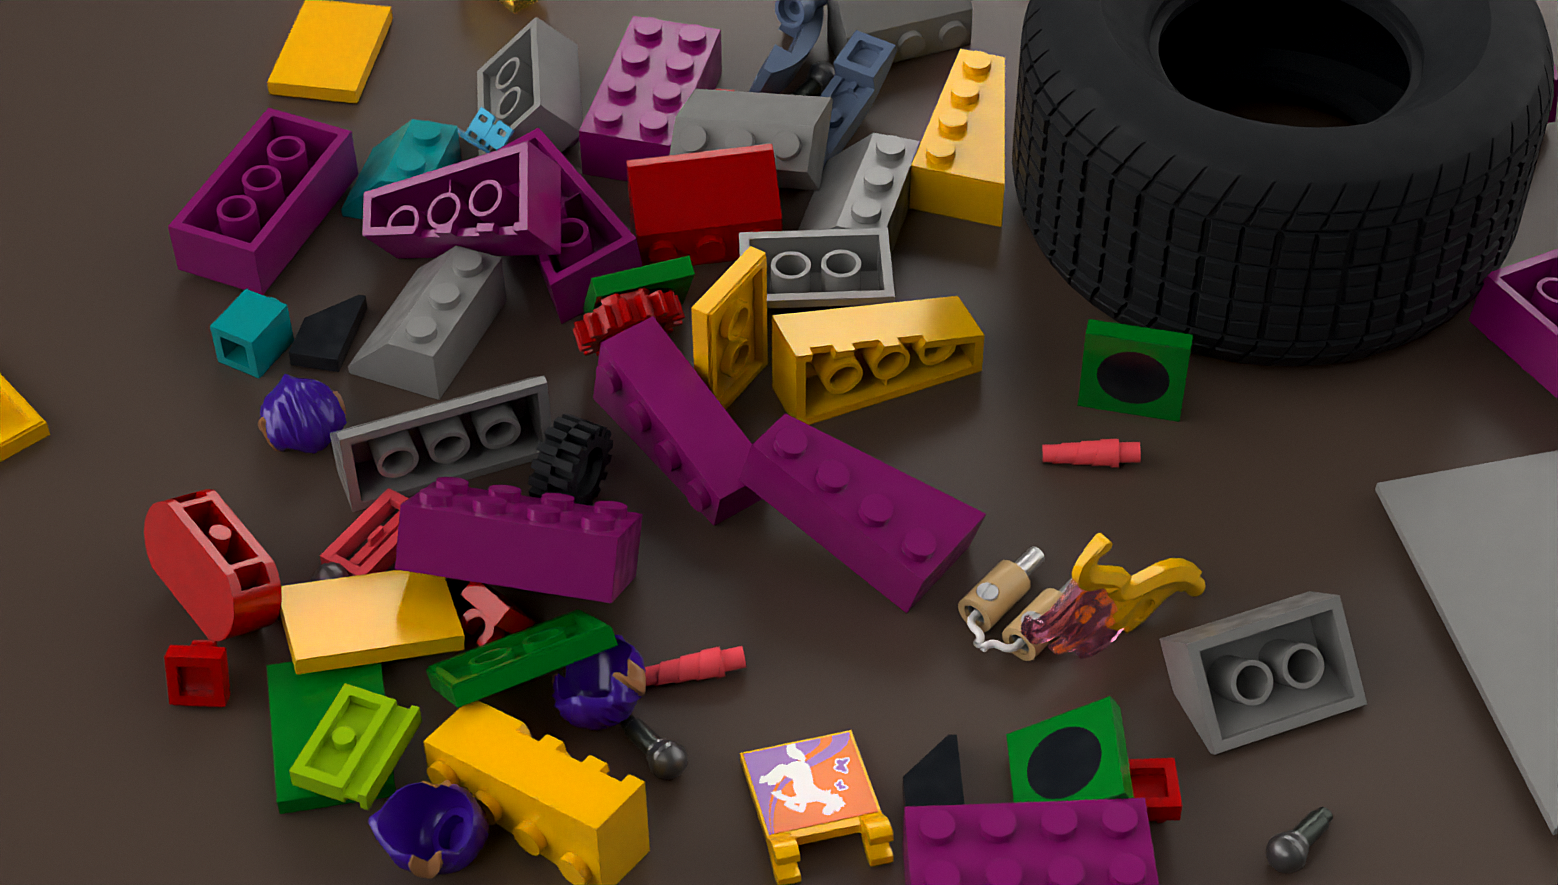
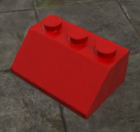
[626,143,782,266]

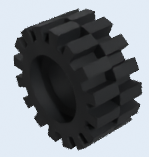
[528,413,613,506]

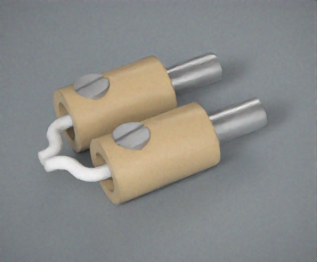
[958,546,1086,661]

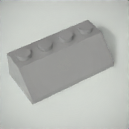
[330,376,552,512]

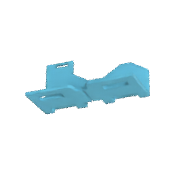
[451,107,514,153]

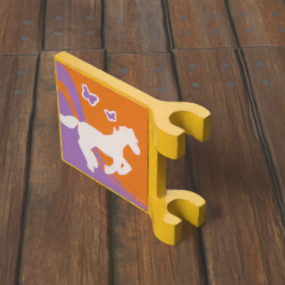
[740,730,894,885]

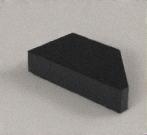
[288,295,368,372]
[902,734,965,807]

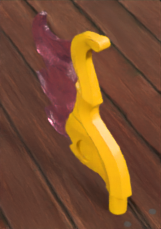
[1021,533,1206,659]

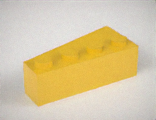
[909,49,1005,227]
[772,296,985,425]
[423,700,650,885]

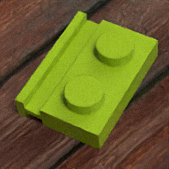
[289,683,422,810]

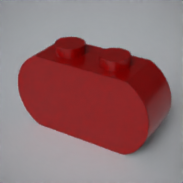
[144,489,282,642]

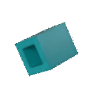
[210,289,294,378]

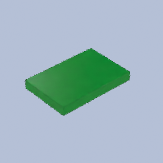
[426,609,618,708]
[266,661,396,814]

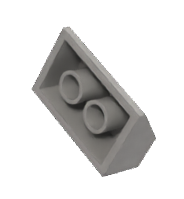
[827,0,973,63]
[477,17,583,156]
[669,89,833,191]
[798,133,920,254]
[739,228,895,309]
[348,245,506,400]
[1160,591,1367,755]

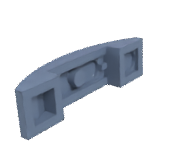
[748,6,823,94]
[820,30,897,169]

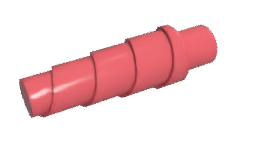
[1042,439,1141,468]
[645,646,747,687]

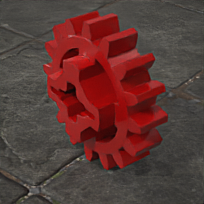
[573,288,685,356]

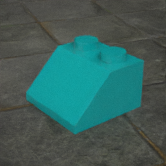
[341,119,462,219]

